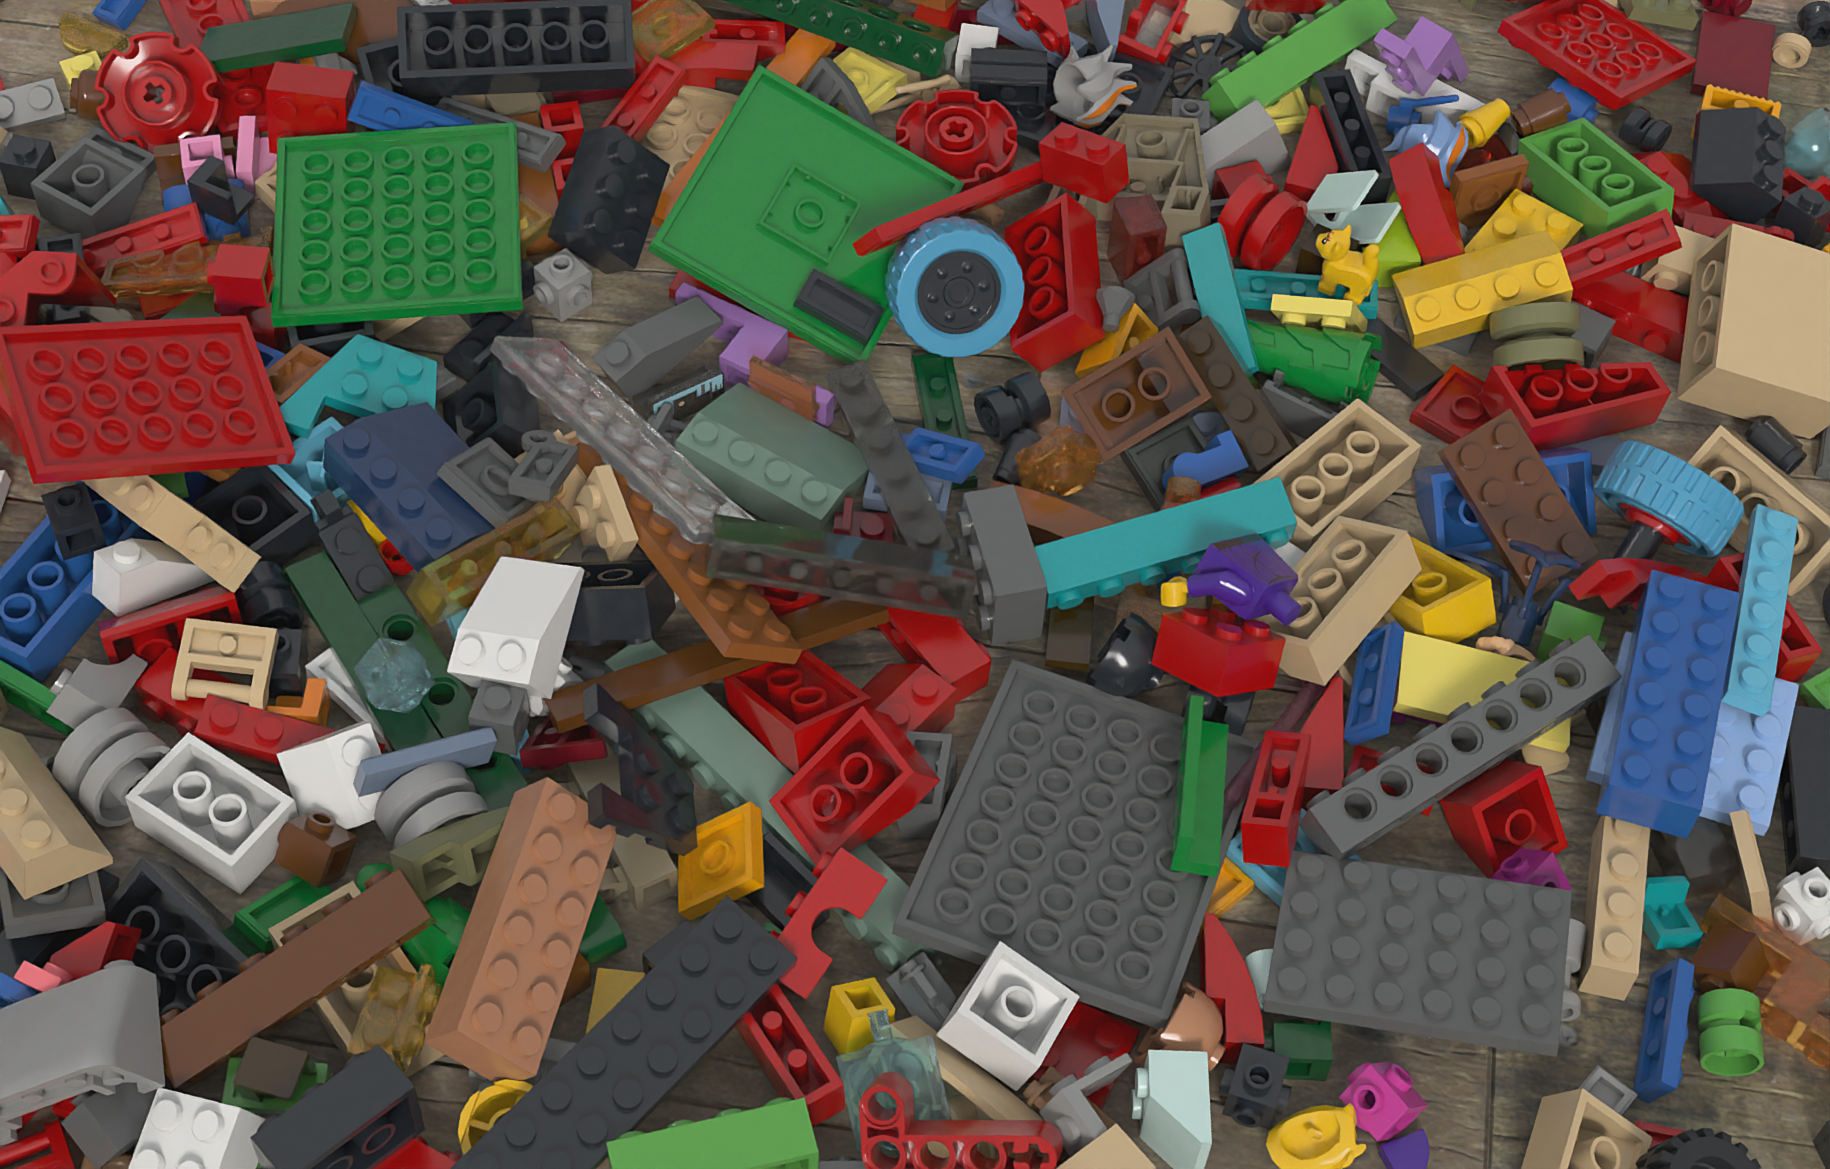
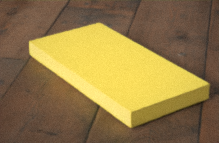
[1393,631,1571,753]

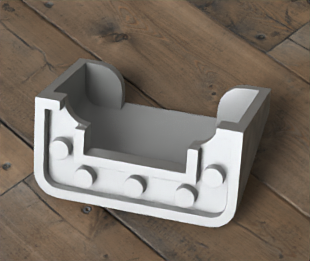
[0,960,165,1147]

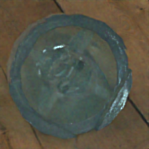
[1784,107,1830,181]

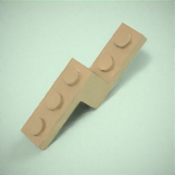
[81,475,261,593]

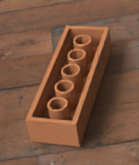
[424,777,617,1083]

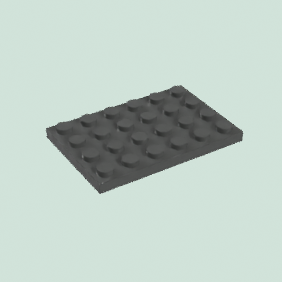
[1264,850,1572,1057]

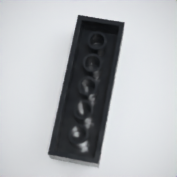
[397,0,636,98]

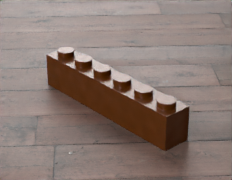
[160,868,437,1090]

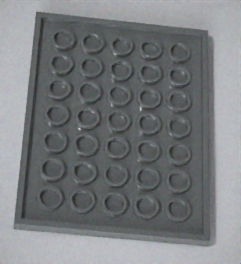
[892,659,1262,1029]

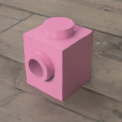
[180,134,235,185]

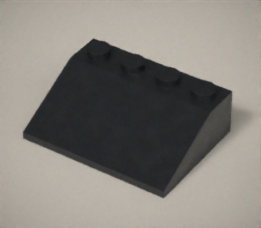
[80,858,267,1018]

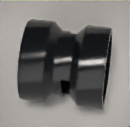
[1619,106,1672,153]

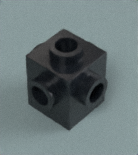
[1218,1043,1292,1129]

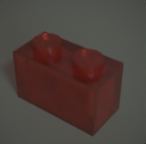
[1107,193,1167,288]

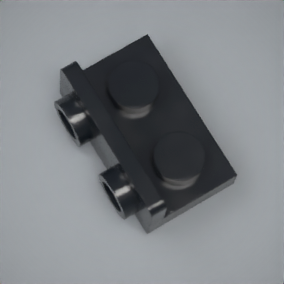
[443,311,534,382]

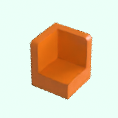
[265,678,332,728]

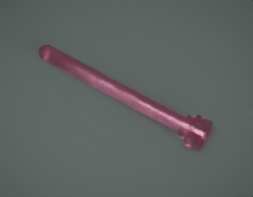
[1224,670,1340,806]

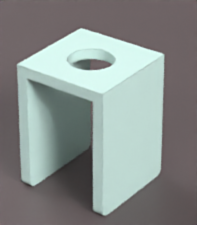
[1306,170,1402,244]

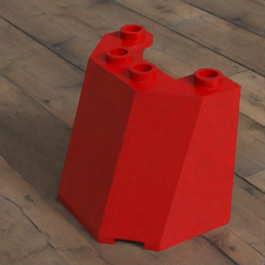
[0,251,117,457]

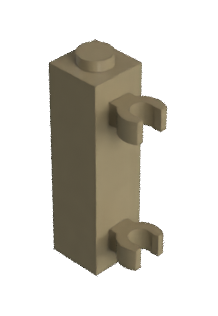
[558,742,678,911]

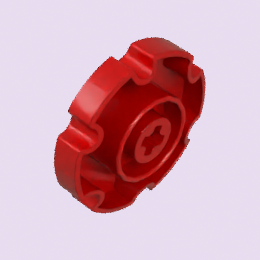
[94,32,223,154]
[896,89,1018,193]

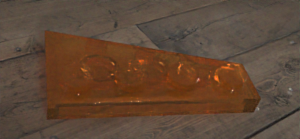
[101,225,274,298]

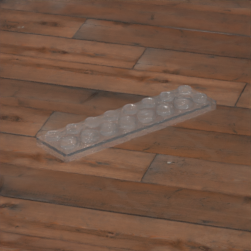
[490,336,760,544]

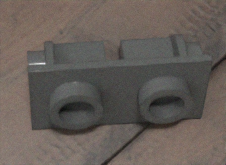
[885,951,958,1032]

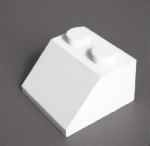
[276,721,386,829]
[936,941,1080,1091]

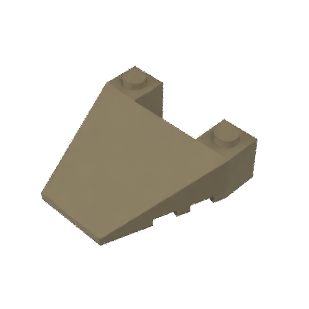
[1046,113,1212,251]

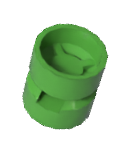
[1697,988,1765,1077]

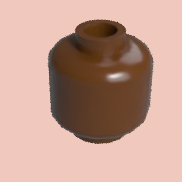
[70,69,105,122]

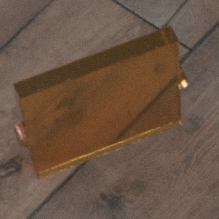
[747,355,820,423]

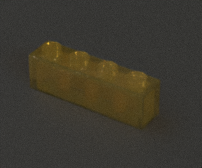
[406,496,582,628]

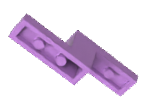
[1373,16,1470,97]
[675,282,834,429]

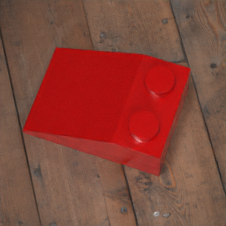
[769,705,941,866]

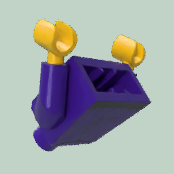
[1161,533,1302,626]

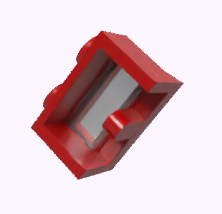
[1116,0,1190,65]

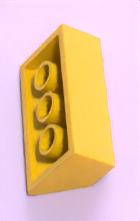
[1391,230,1573,349]

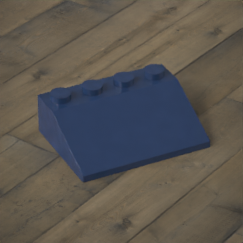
[323,402,535,588]

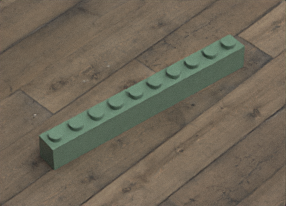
[604,639,941,971]

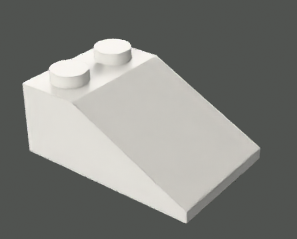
[447,556,584,699]

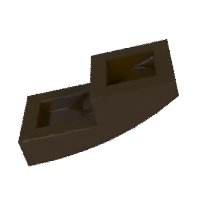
[1045,596,1094,671]

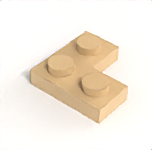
[569,464,639,561]

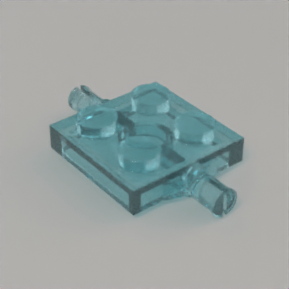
[836,1009,952,1153]

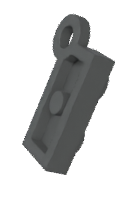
[508,430,579,502]

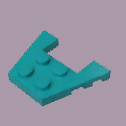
[279,334,437,439]

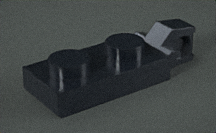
[310,489,398,601]

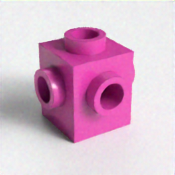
[1339,1061,1428,1141]

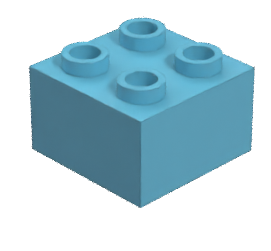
[266,416,351,533]

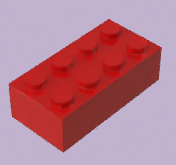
[1004,192,1105,372]

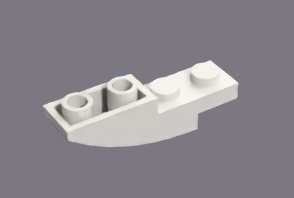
[1345,49,1485,126]

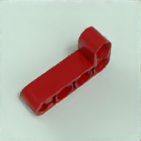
[859,1071,1064,1169]

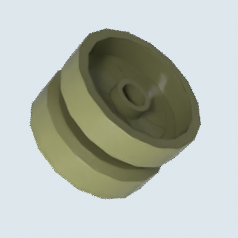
[1489,302,1585,371]

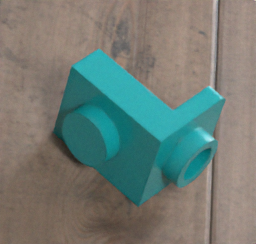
[1642,876,1703,950]

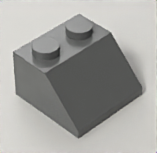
[30,136,147,239]

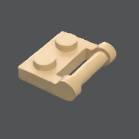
[171,618,279,710]

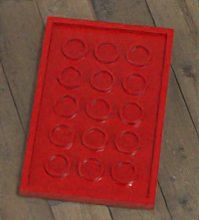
[0,315,296,484]

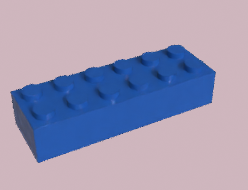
[1596,570,1740,839]

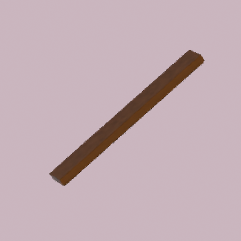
[542,586,889,734]

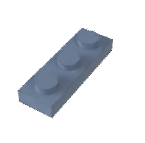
[977,0,1088,68]

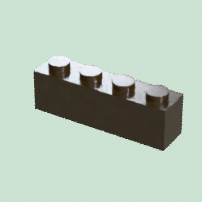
[1176,315,1298,475]

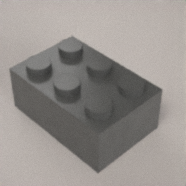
[954,484,1047,646]

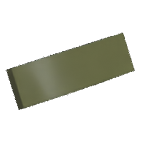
[389,806,509,902]

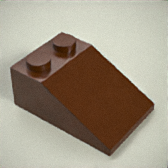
[1061,326,1212,463]

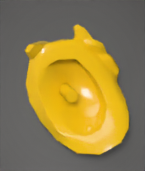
[1266,1103,1366,1169]

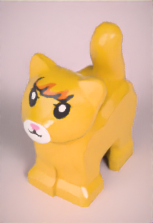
[1316,224,1380,306]

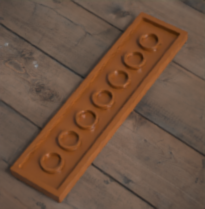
[576,442,803,664]

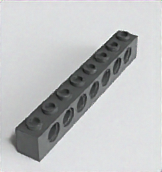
[1299,634,1622,861]

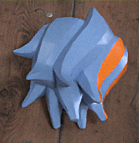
[1382,110,1469,188]

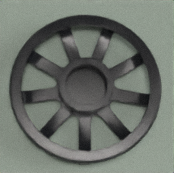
[1167,33,1247,101]

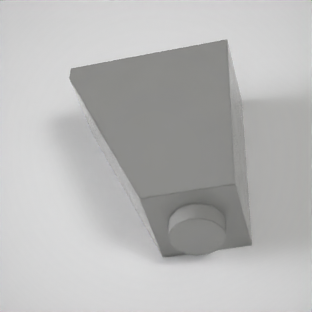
[1201,99,1292,194]

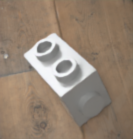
[1039,1053,1133,1157]

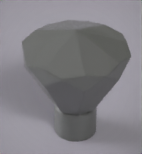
[1096,286,1135,332]

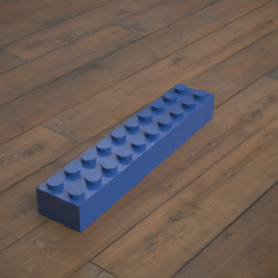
[0,341,286,684]

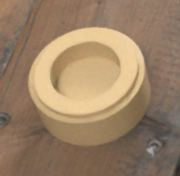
[1772,33,1812,68]

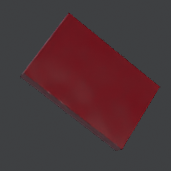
[1690,10,1776,101]

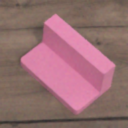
[236,116,277,199]

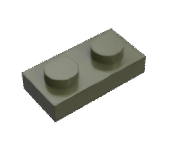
[1619,0,1699,30]

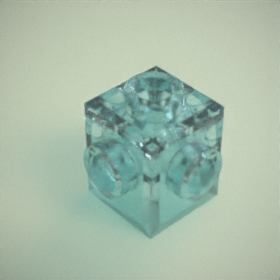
[353,637,435,713]

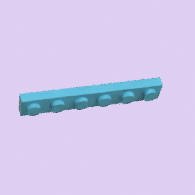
[1721,504,1798,717]

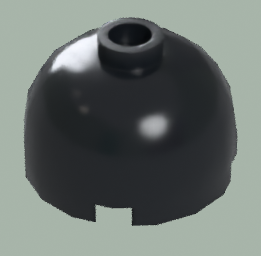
[1083,610,1165,699]

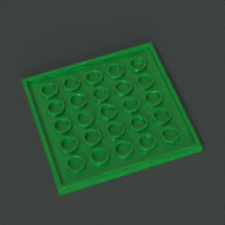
[271,122,523,327]

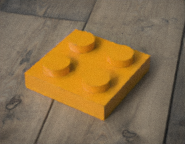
[678,801,764,920]

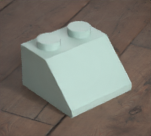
[1130,1050,1212,1169]

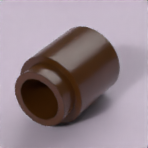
[1510,88,1571,138]

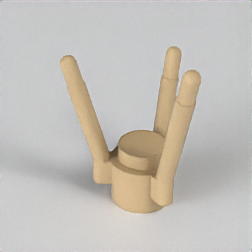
[871,74,961,115]

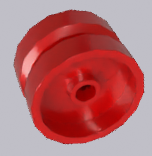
[1216,173,1308,272]

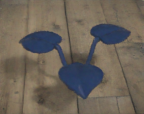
[1442,540,1629,647]

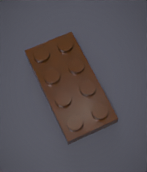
[1437,408,1599,595]

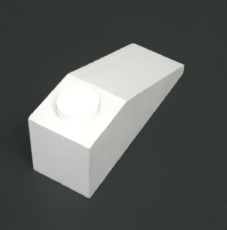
[92,538,215,617]

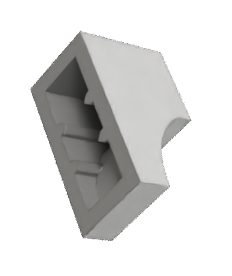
[46,654,148,730]

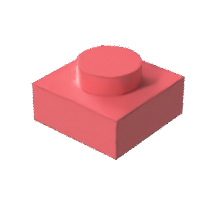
[13,960,73,993]

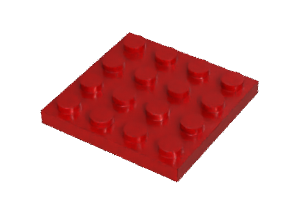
[1497,0,1697,110]

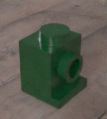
[1263,1019,1333,1081]

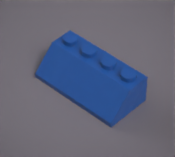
[1414,447,1597,553]

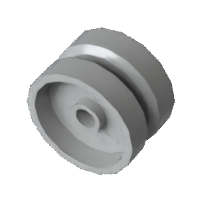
[52,708,171,827]
[374,761,491,849]

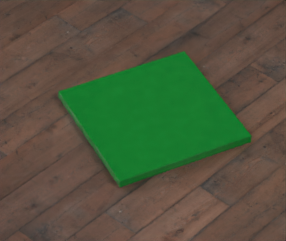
[648,65,965,372]

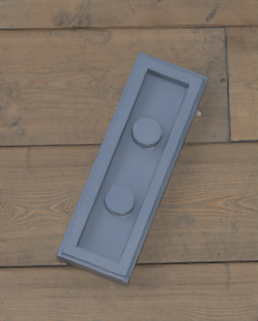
[353,727,497,797]

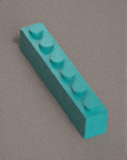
[1034,477,1297,609]

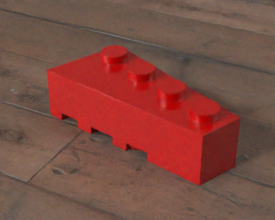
[1478,362,1671,451]

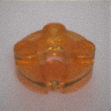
[1015,426,1102,497]

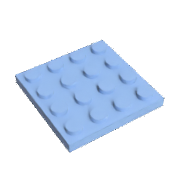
[1585,631,1799,836]

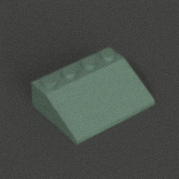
[673,382,881,549]

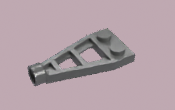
[800,57,882,135]

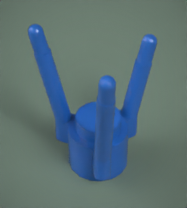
[1386,94,1459,138]

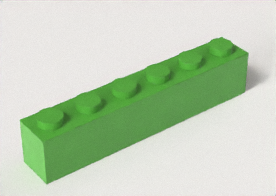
[1201,0,1399,123]

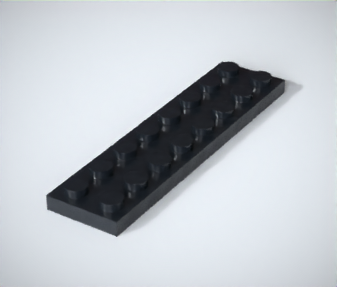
[450,896,798,1169]

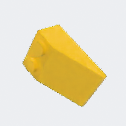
[1388,536,1497,644]

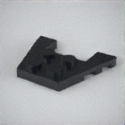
[583,682,698,856]

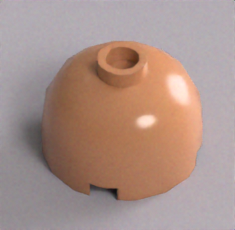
[1134,982,1225,1071]

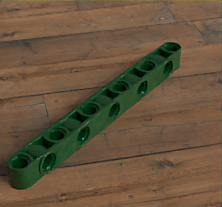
[356,583,627,968]

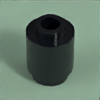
[1744,418,1807,475]

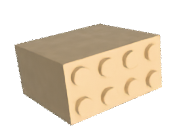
[1677,223,1830,439]

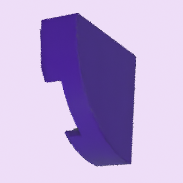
[1378,1129,1429,1169]

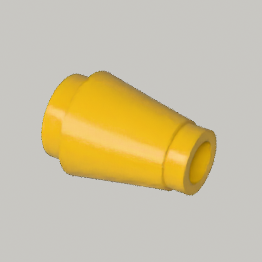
[1454,98,1511,149]

